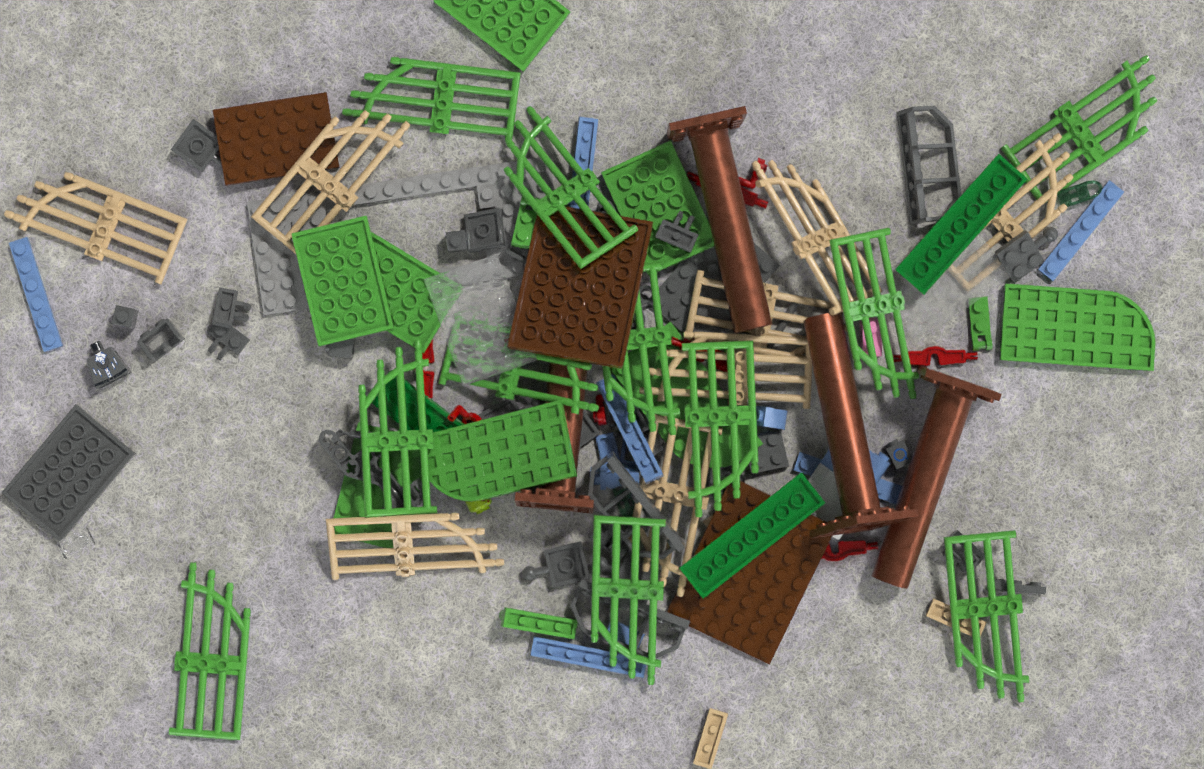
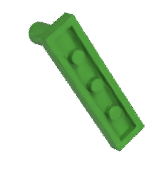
[499,607,577,639]

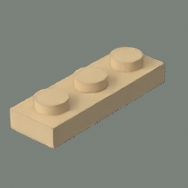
[925,598,987,636]
[693,708,728,769]

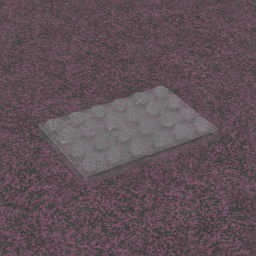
[877,233,1011,344]
[424,254,537,386]

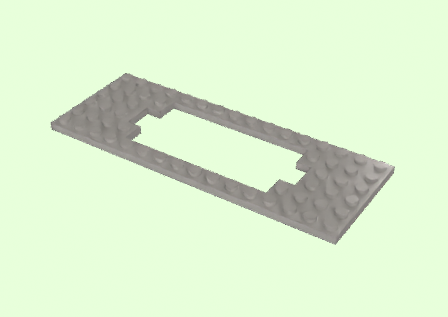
[247,157,554,316]

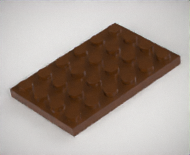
[213,92,340,186]

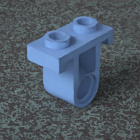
[747,405,788,430]

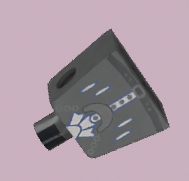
[87,341,132,389]

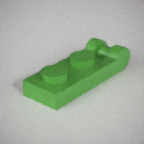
[511,196,541,249]
[968,296,993,351]

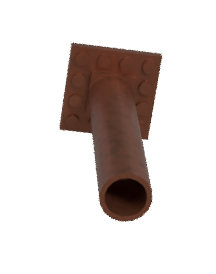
[667,106,772,333]
[804,313,919,538]
[515,362,594,514]
[871,365,1002,589]

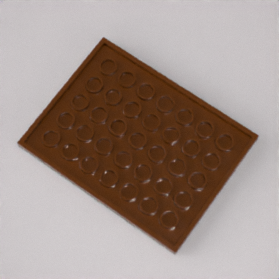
[507,206,653,369]
[667,480,832,665]

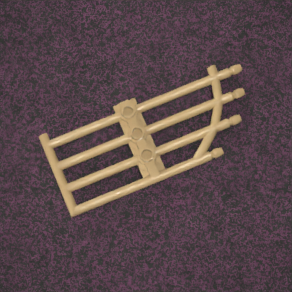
[251,110,410,254]
[922,133,1074,293]
[751,160,882,316]
[4,172,188,285]
[685,270,855,357]
[639,331,812,409]
[628,414,723,597]
[326,513,504,580]

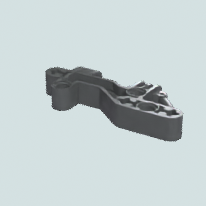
[319,429,431,527]

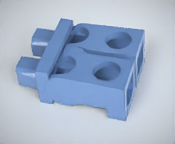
[590,462,640,490]

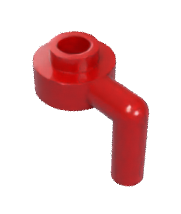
[739,158,768,189]
[593,394,607,426]
[448,405,482,424]

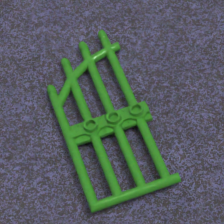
[1001,55,1157,200]
[342,57,521,141]
[504,106,638,269]
[829,228,919,399]
[602,262,680,435]
[438,315,599,414]
[358,340,437,518]
[682,340,759,517]
[591,515,666,685]
[944,530,1029,702]
[169,562,251,740]

